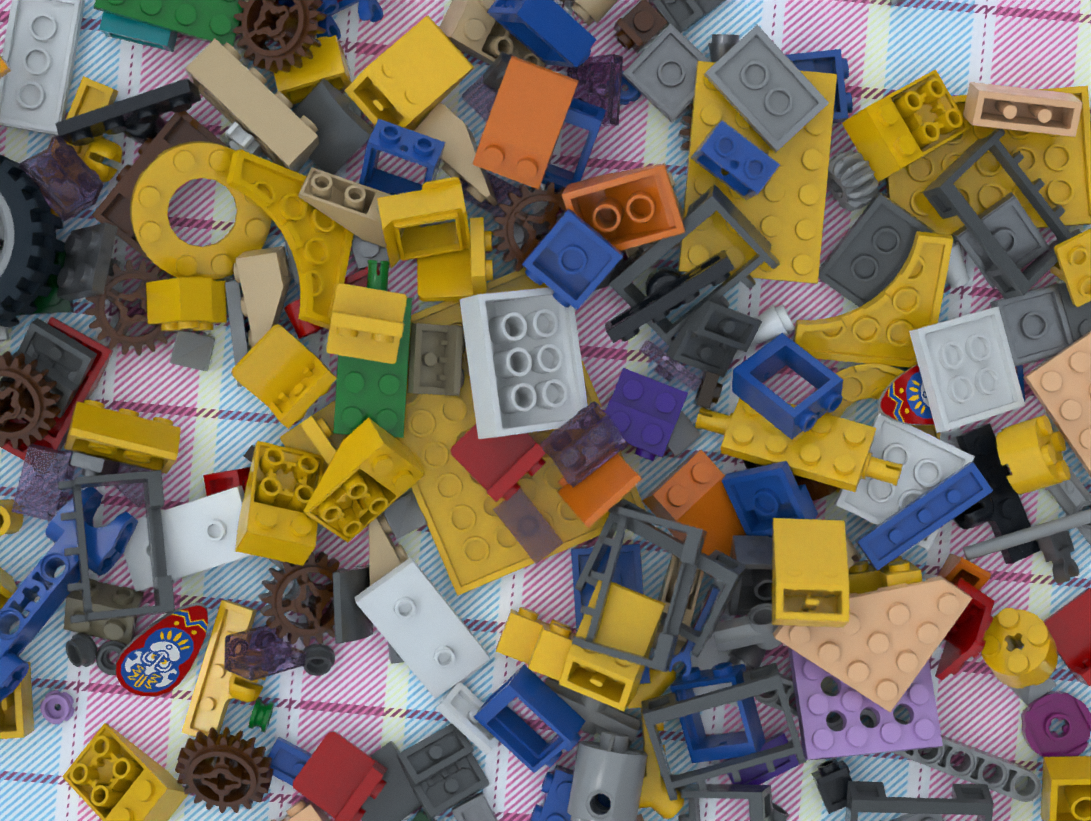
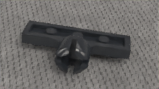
[55,78,202,146]
[605,250,735,343]
[952,423,1041,564]

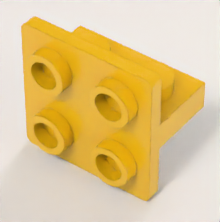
[1050,228,1091,307]
[326,283,407,364]
[280,400,350,477]

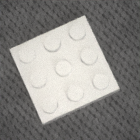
[909,306,1025,433]
[834,411,975,550]

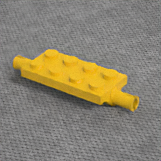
[695,398,903,493]

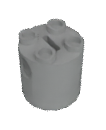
[567,731,648,821]

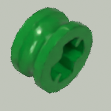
[248,698,275,733]

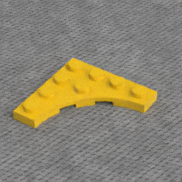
[226,149,354,330]
[793,231,953,368]

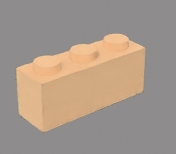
[963,82,1083,137]

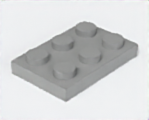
[704,24,829,153]

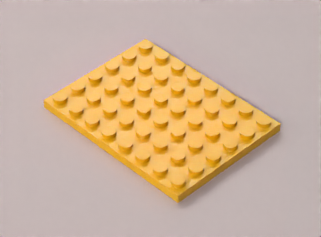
[395,267,646,596]

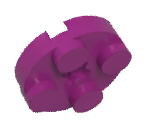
[1021,691,1091,757]

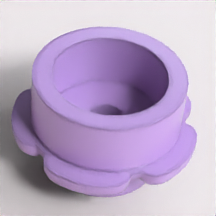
[40,690,75,724]

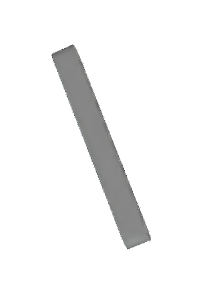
[754,674,1041,802]

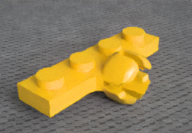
[41,76,123,219]
[181,600,267,737]

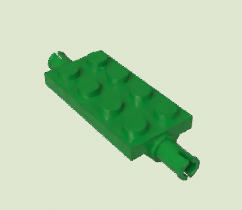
[94,0,245,47]
[333,260,412,438]

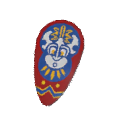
[877,364,934,425]
[116,602,208,696]

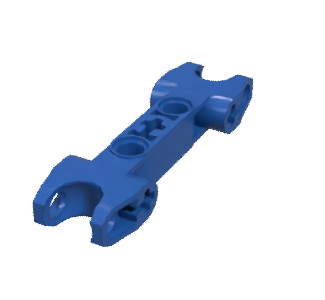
[0,487,138,702]

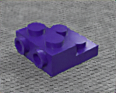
[597,368,688,462]

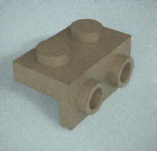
[407,323,466,396]
[63,579,144,644]

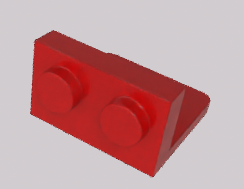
[451,424,547,502]
[935,578,995,681]
[1043,588,1091,687]
[293,731,387,821]

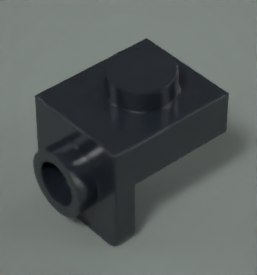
[811,759,852,814]

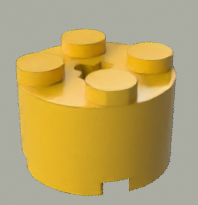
[996,415,1071,495]
[981,608,1058,689]

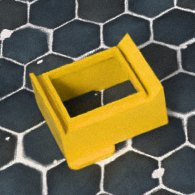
[377,177,471,269]

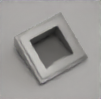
[667,411,701,457]

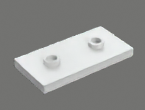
[0,0,85,136]
[123,485,252,592]
[354,557,491,699]

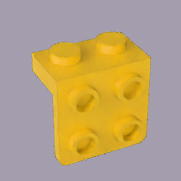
[417,217,494,302]
[231,324,337,429]

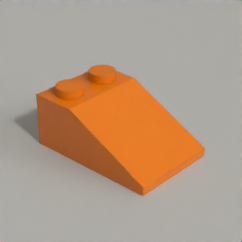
[472,56,579,190]
[562,163,686,251]
[557,445,642,528]
[642,449,747,577]

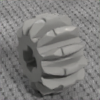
[827,149,879,212]

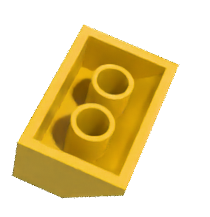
[64,400,181,474]

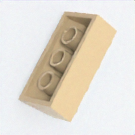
[185,39,319,173]

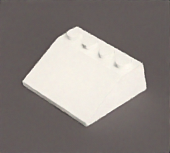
[459,287,590,439]

